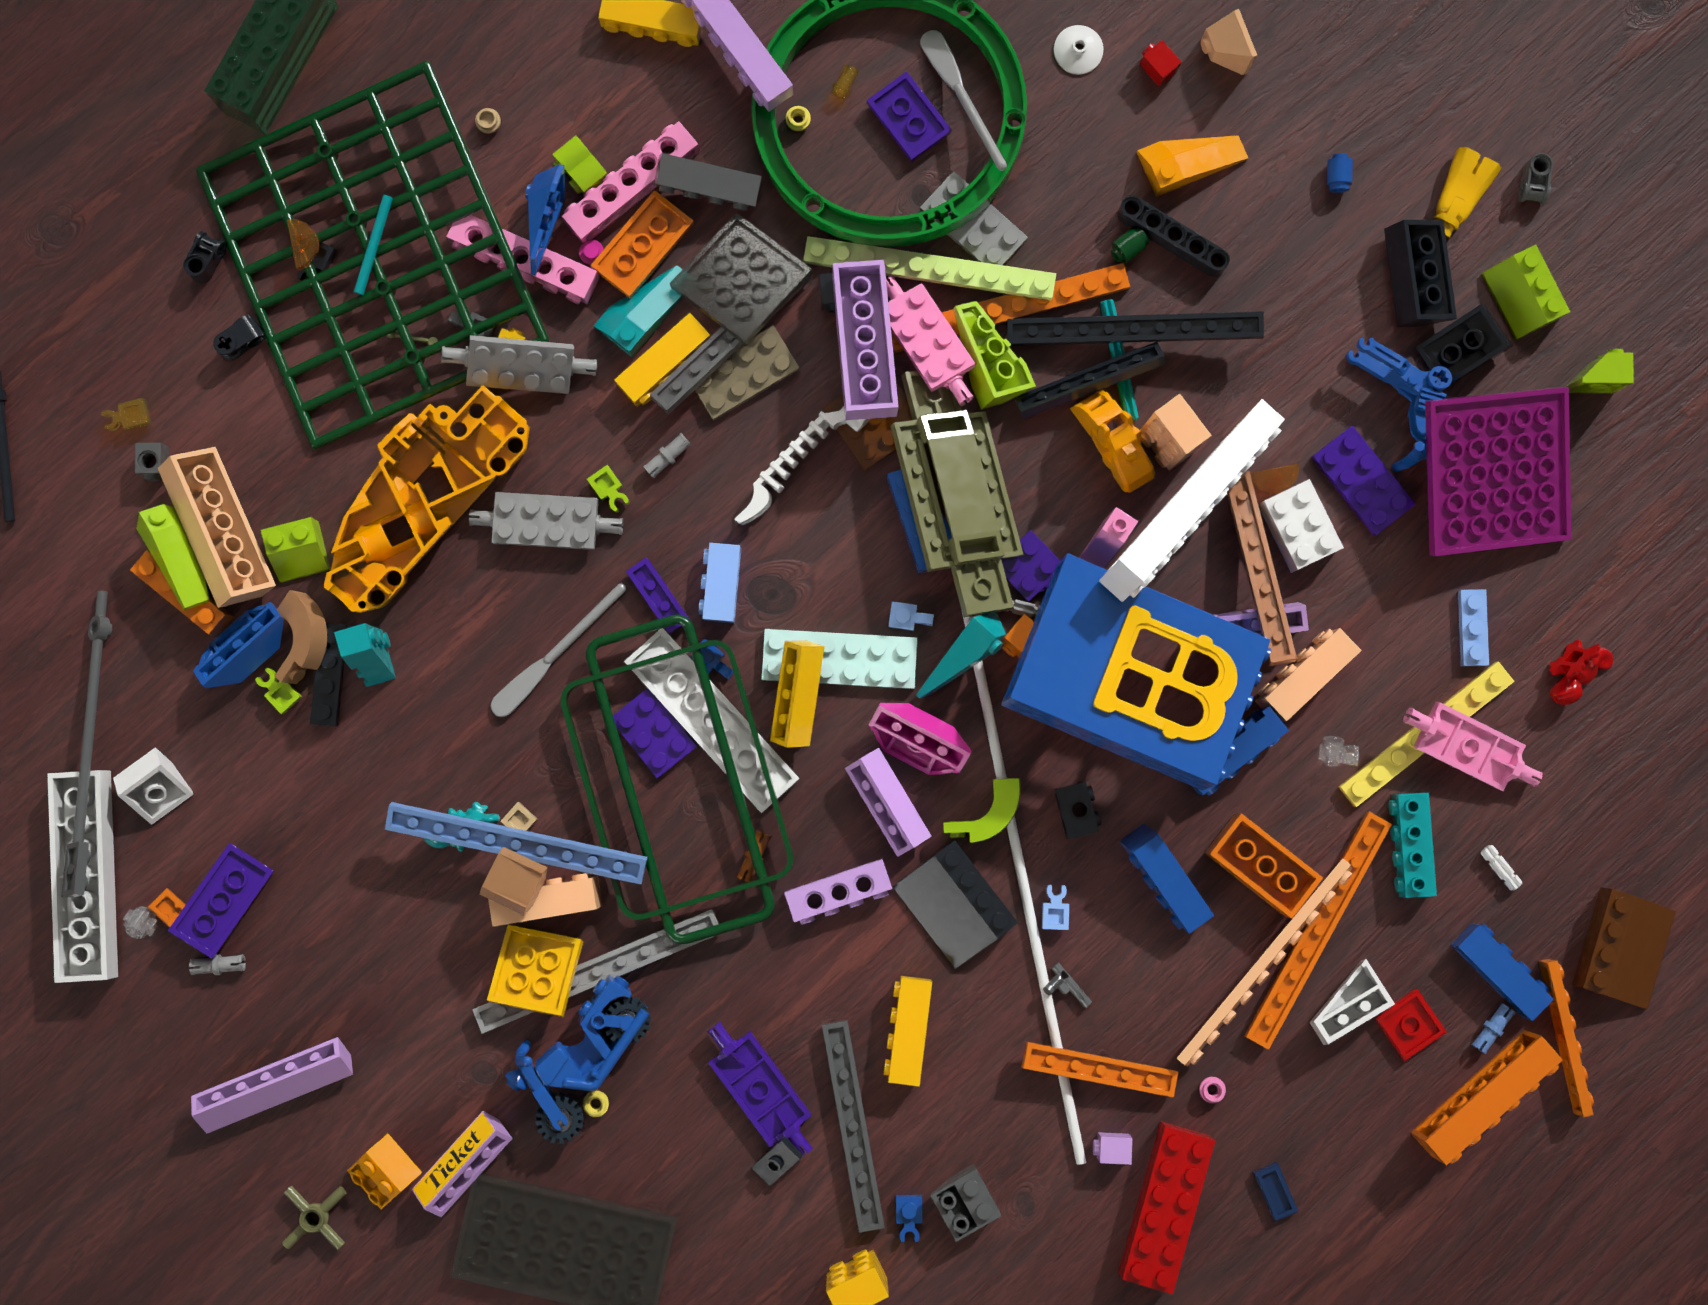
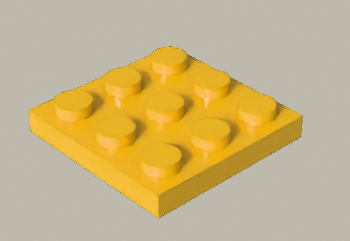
[487,925,583,1017]

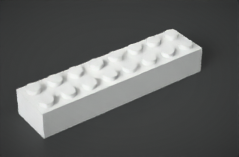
[48,770,118,983]

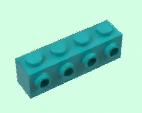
[1388,793,1437,898]

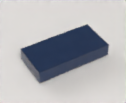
[1253,1162,1299,1222]

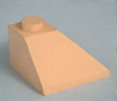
[1201,9,1257,75]

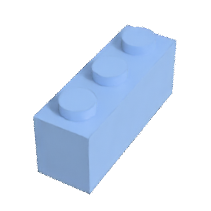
[699,543,741,624]

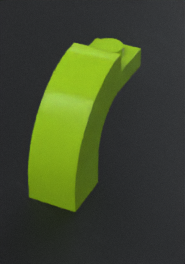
[943,778,1021,843]

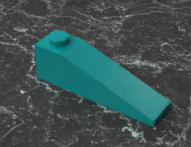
[594,265,696,358]
[916,613,1006,698]

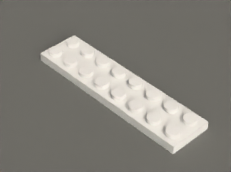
[624,628,800,813]

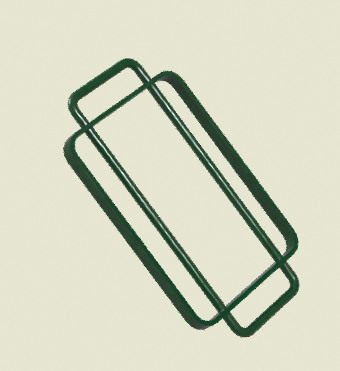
[560,614,794,945]

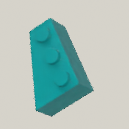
[334,623,396,687]

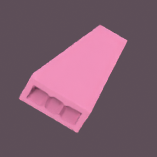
[1079,507,1138,568]

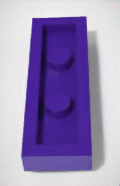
[626,557,690,635]

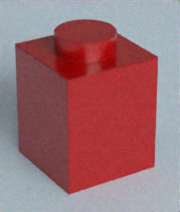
[1140,40,1182,86]

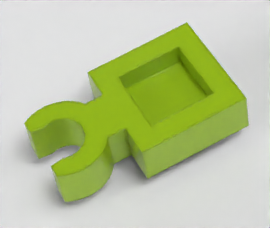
[587,465,630,513]
[255,668,302,715]

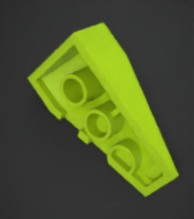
[953,301,1036,410]
[136,504,209,610]

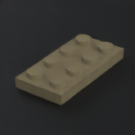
[695,325,800,421]

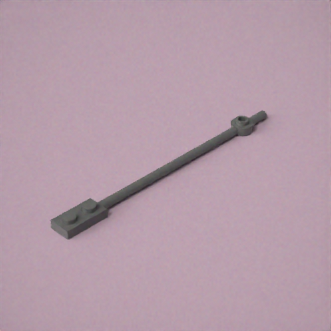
[61,591,112,898]

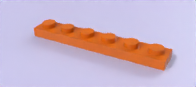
[1538,959,1594,1117]
[1021,1042,1178,1097]

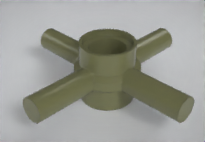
[282,1186,347,1250]

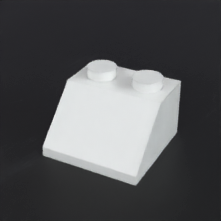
[113,747,193,825]

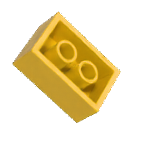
[826,1249,889,1305]

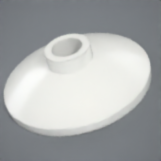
[1054,25,1103,75]

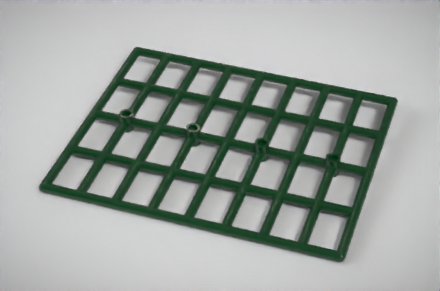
[196,61,549,449]

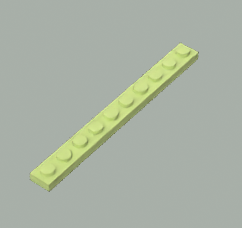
[803,236,1056,301]

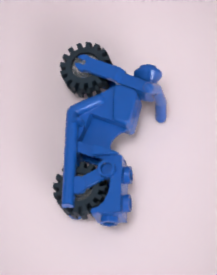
[505,974,651,1144]

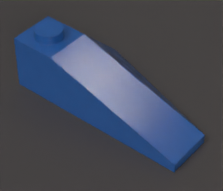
[525,164,565,276]

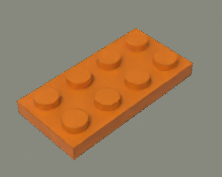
[591,190,694,299]

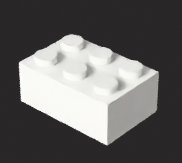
[1258,479,1344,573]

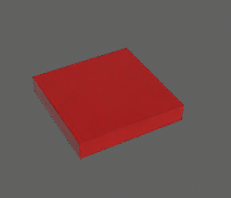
[1373,988,1447,1061]

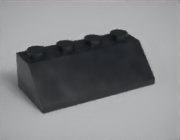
[1384,220,1457,327]

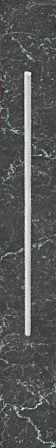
[962,613,1086,1165]

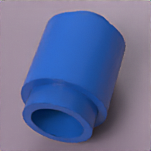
[1327,153,1353,192]

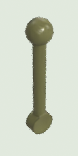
[387,331,438,345]

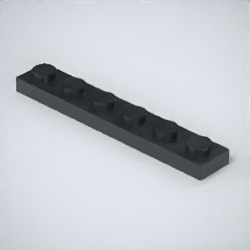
[1015,342,1167,419]

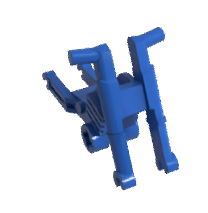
[1346,338,1452,472]

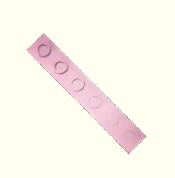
[562,121,700,244]
[446,215,600,304]

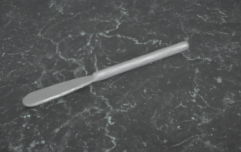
[920,30,1007,171]
[491,583,626,717]

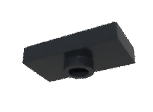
[752,1136,803,1186]

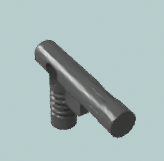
[1043,962,1092,1008]

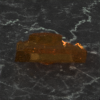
[287,219,319,270]
[1250,463,1299,494]

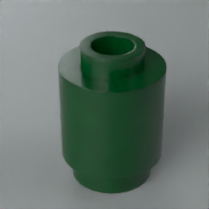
[1111,227,1149,264]

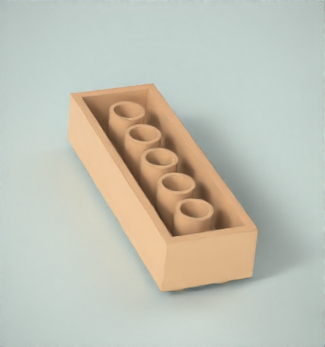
[158,447,276,608]

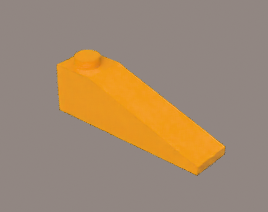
[1137,136,1248,197]

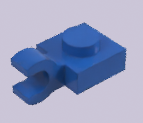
[690,639,734,680]

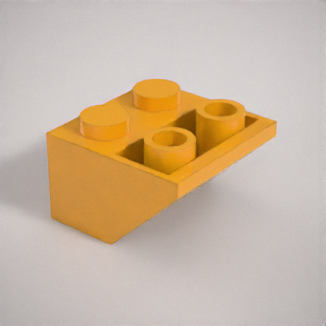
[347,1134,422,1210]

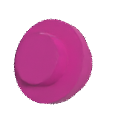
[579,240,604,265]

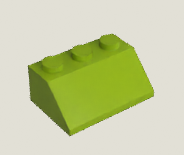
[1482,245,1570,340]

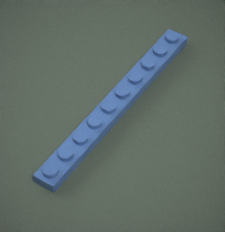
[385,802,647,884]

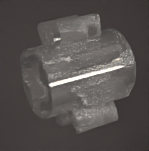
[123,907,157,939]

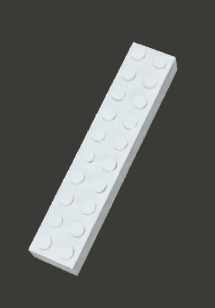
[1099,399,1285,602]

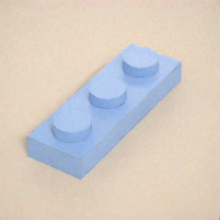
[1458,589,1489,666]

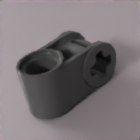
[1518,153,1553,205]

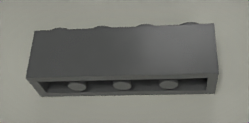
[654,153,761,211]

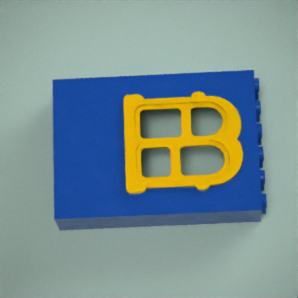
[1001,553,1271,790]

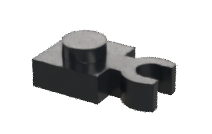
[297,243,337,281]

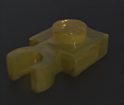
[101,398,151,431]

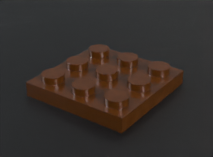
[823,383,912,471]

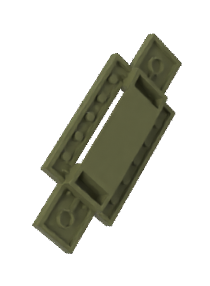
[890,371,1024,618]

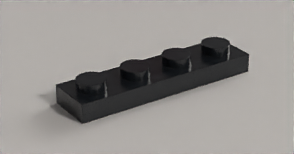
[310,623,349,727]

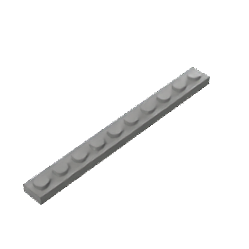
[472,909,719,1033]

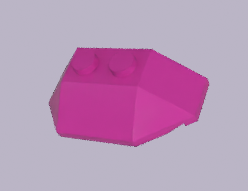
[869,703,972,775]

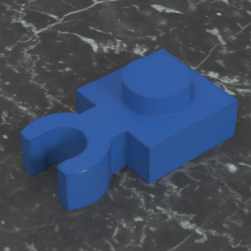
[896,1195,922,1242]

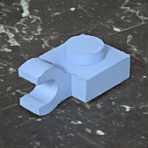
[888,602,934,631]

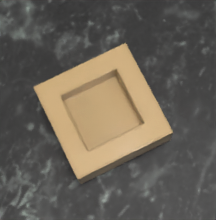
[501,802,538,831]

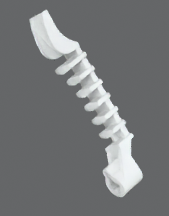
[735,406,870,525]

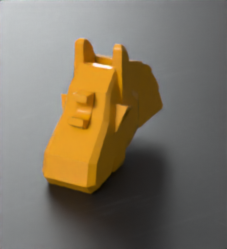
[1070,389,1155,493]

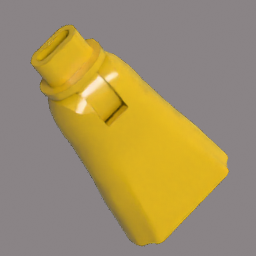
[1433,147,1501,239]

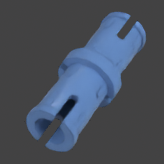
[1471,1003,1516,1055]

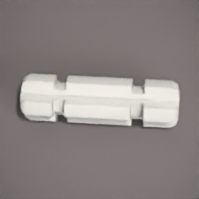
[1481,845,1522,891]

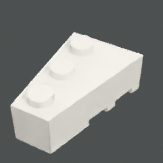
[1309,959,1395,1045]

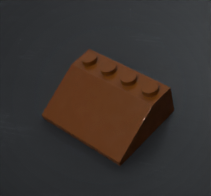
[1572,887,1676,1009]

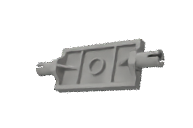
[441,335,597,394]
[469,492,623,550]

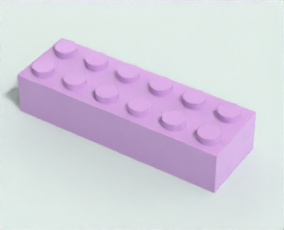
[832,260,898,421]

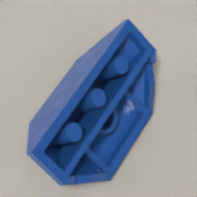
[193,602,284,688]

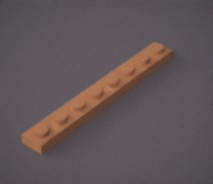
[1227,471,1297,666]

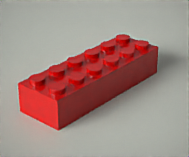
[1118,1121,1215,1294]

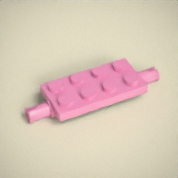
[886,276,975,406]
[1403,701,1543,791]

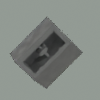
[930,1164,1002,1242]

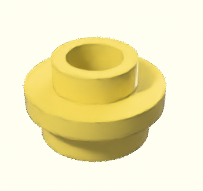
[786,106,811,131]
[583,1090,609,1117]

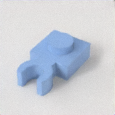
[1042,885,1069,930]

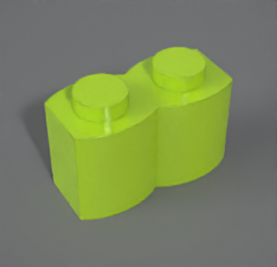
[552,135,608,194]

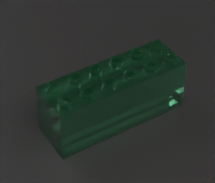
[204,0,339,135]

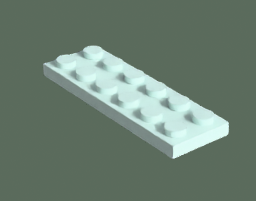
[762,629,917,689]

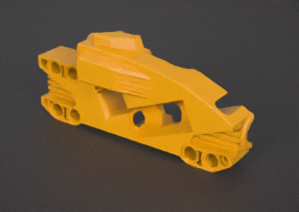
[324,385,530,613]

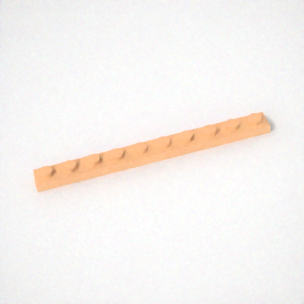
[1177,858,1353,1066]

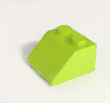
[1566,349,1634,393]
[261,517,331,583]

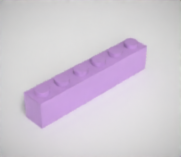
[681,0,793,112]
[191,1037,353,1134]

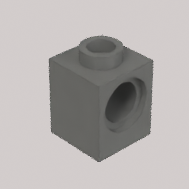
[135,443,169,481]

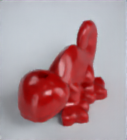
[1549,640,1613,705]

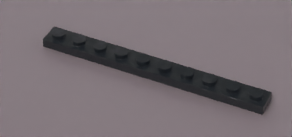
[1007,311,1264,346]

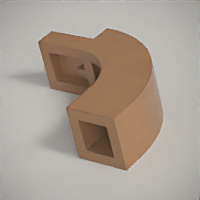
[275,590,327,684]

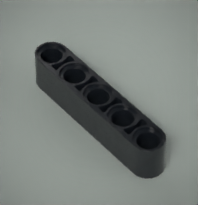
[1118,196,1230,277]

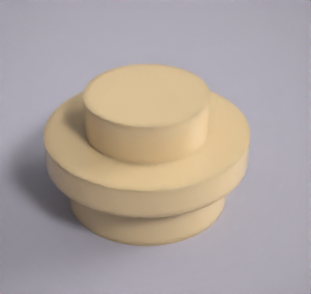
[475,108,501,134]

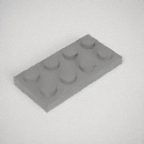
[920,171,1028,266]

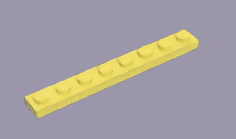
[1339,661,1514,807]

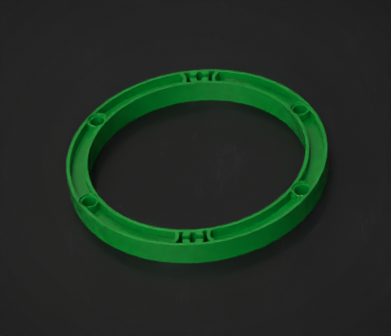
[752,0,1027,247]

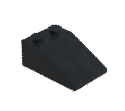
[1416,304,1513,385]

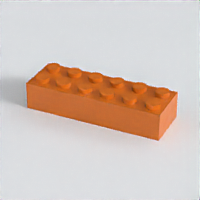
[1410,1030,1563,1166]

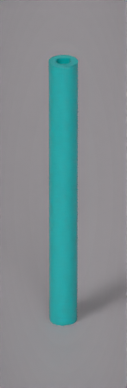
[354,195,393,295]

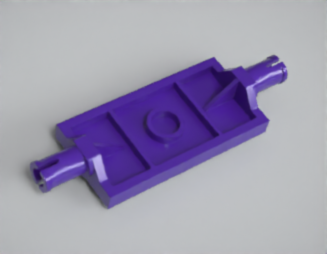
[707,1022,813,1158]

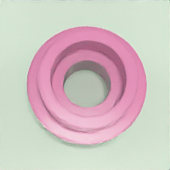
[1199,1077,1226,1103]

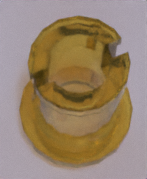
[832,64,859,99]

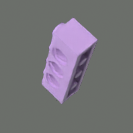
[1214,602,1309,636]
[784,859,892,925]

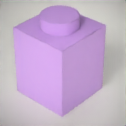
[1093,1132,1132,1165]

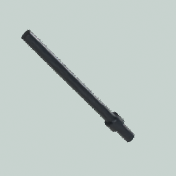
[0,371,15,522]

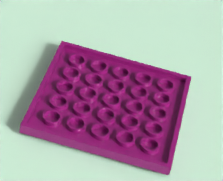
[1425,387,1571,556]

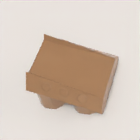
[480,847,548,916]

